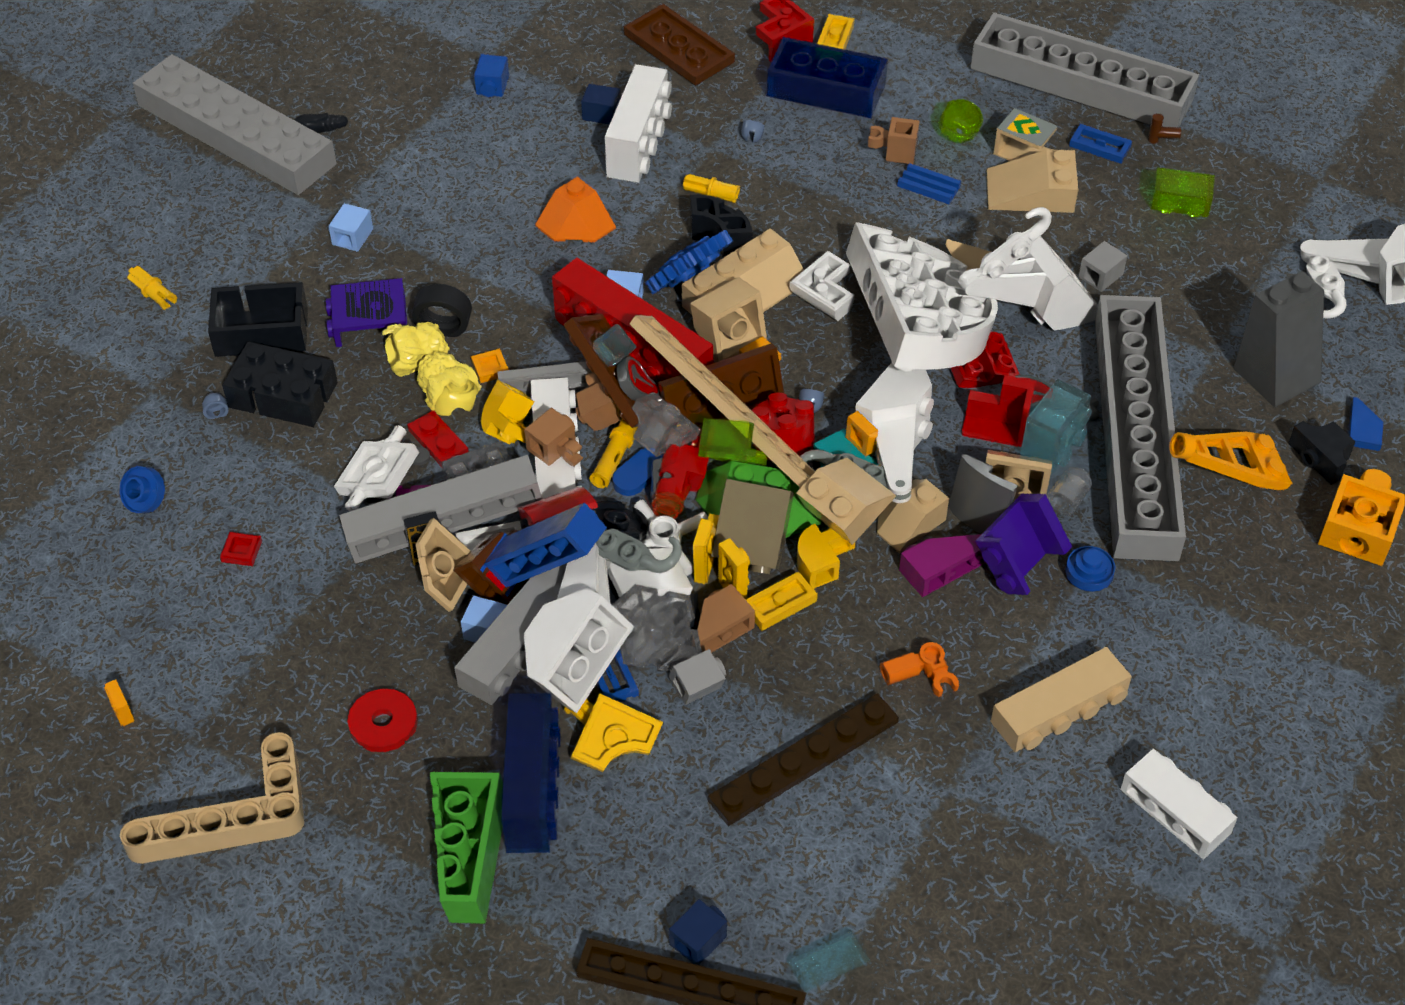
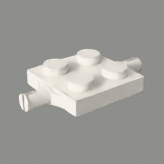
[334,425,419,511]

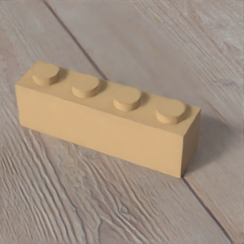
[991,647,1132,752]

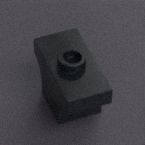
[1288,421,1355,485]

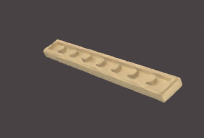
[630,315,815,488]

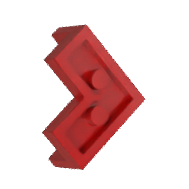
[756,0,814,63]
[961,375,1036,448]

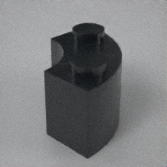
[690,194,753,258]

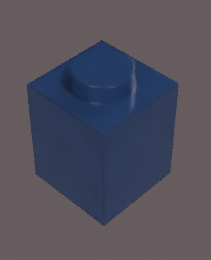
[581,84,621,125]
[669,899,727,965]

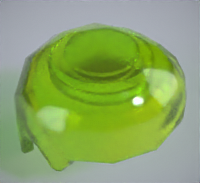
[938,99,983,143]

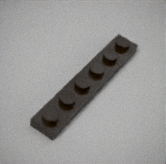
[708,693,899,826]
[576,938,807,1005]

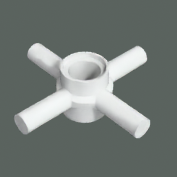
[634,500,708,576]

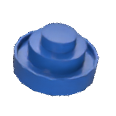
[119,466,165,514]
[1065,546,1116,592]

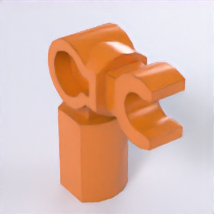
[880,642,959,697]

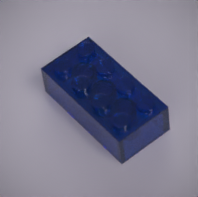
[767,37,888,119]
[501,693,561,853]

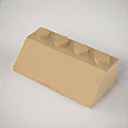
[682,228,804,315]

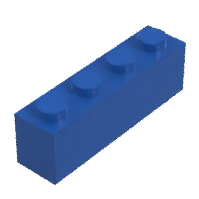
[484,502,607,588]

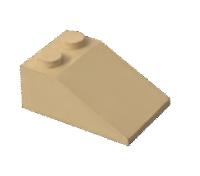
[986,149,1078,213]

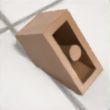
[696,584,755,655]

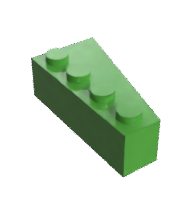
[430,772,508,924]

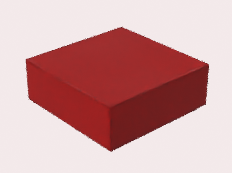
[220,532,262,566]

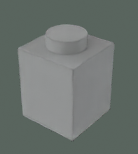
[1079,241,1127,292]
[669,649,726,705]

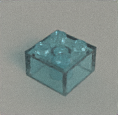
[1020,379,1092,474]

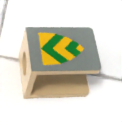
[993,108,1057,161]

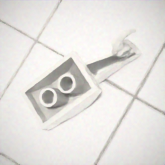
[958,207,1098,331]
[1300,224,1405,319]

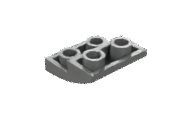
[948,454,1018,534]

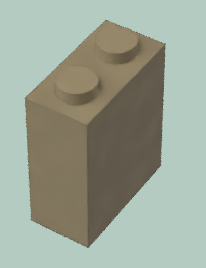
[711,479,794,575]

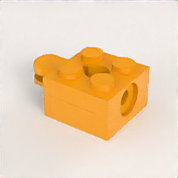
[1318,469,1405,566]

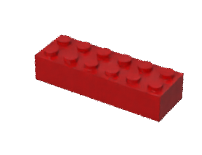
[552,257,713,385]

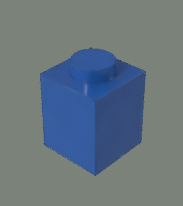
[474,54,509,97]

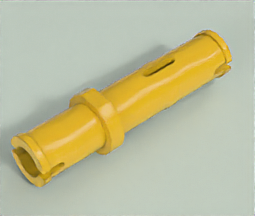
[589,419,638,489]

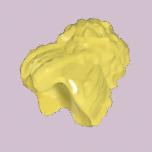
[382,322,450,377]
[417,351,482,416]

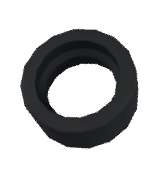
[412,284,472,337]

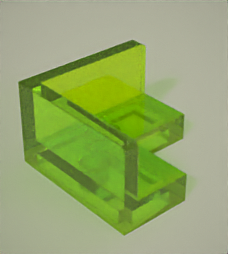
[698,418,767,466]

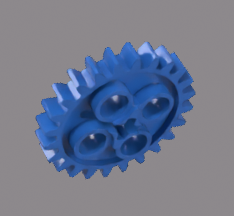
[645,230,734,294]

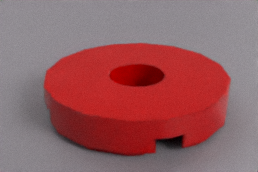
[347,689,418,752]

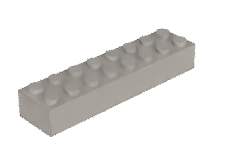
[971,12,1199,127]
[133,54,337,195]

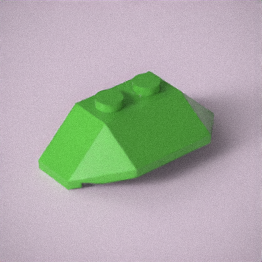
[696,461,822,538]

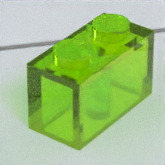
[1151,167,1215,217]

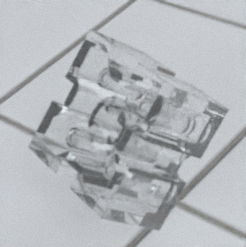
[612,584,702,672]

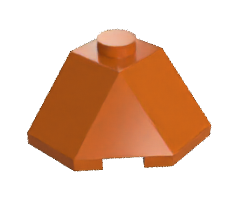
[535,176,616,242]

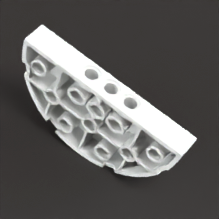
[846,222,998,372]

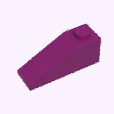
[899,534,986,598]

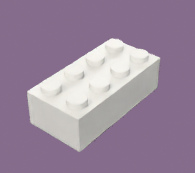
[605,64,672,183]

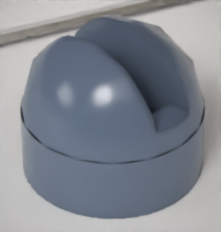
[741,120,765,143]
[799,389,824,413]
[202,393,228,419]

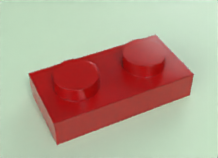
[407,411,469,468]

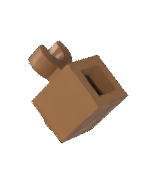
[868,117,920,164]
[575,372,622,431]
[524,407,583,466]

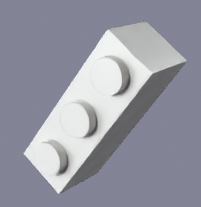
[1120,748,1238,860]

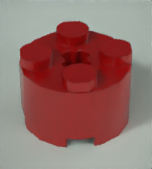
[751,392,815,461]

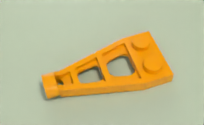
[1169,431,1292,490]

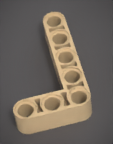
[120,732,304,863]

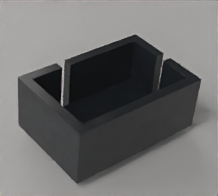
[208,282,308,357]
[222,341,338,427]

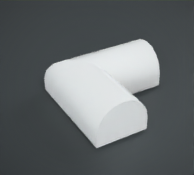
[789,251,854,321]

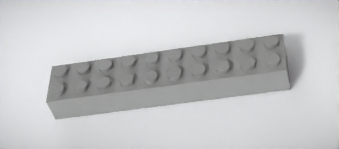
[1095,295,1186,561]

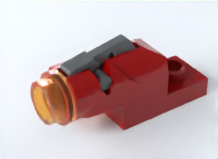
[651,424,716,519]

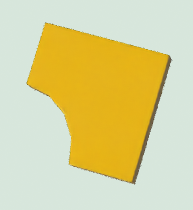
[693,513,719,584]
[570,693,663,772]

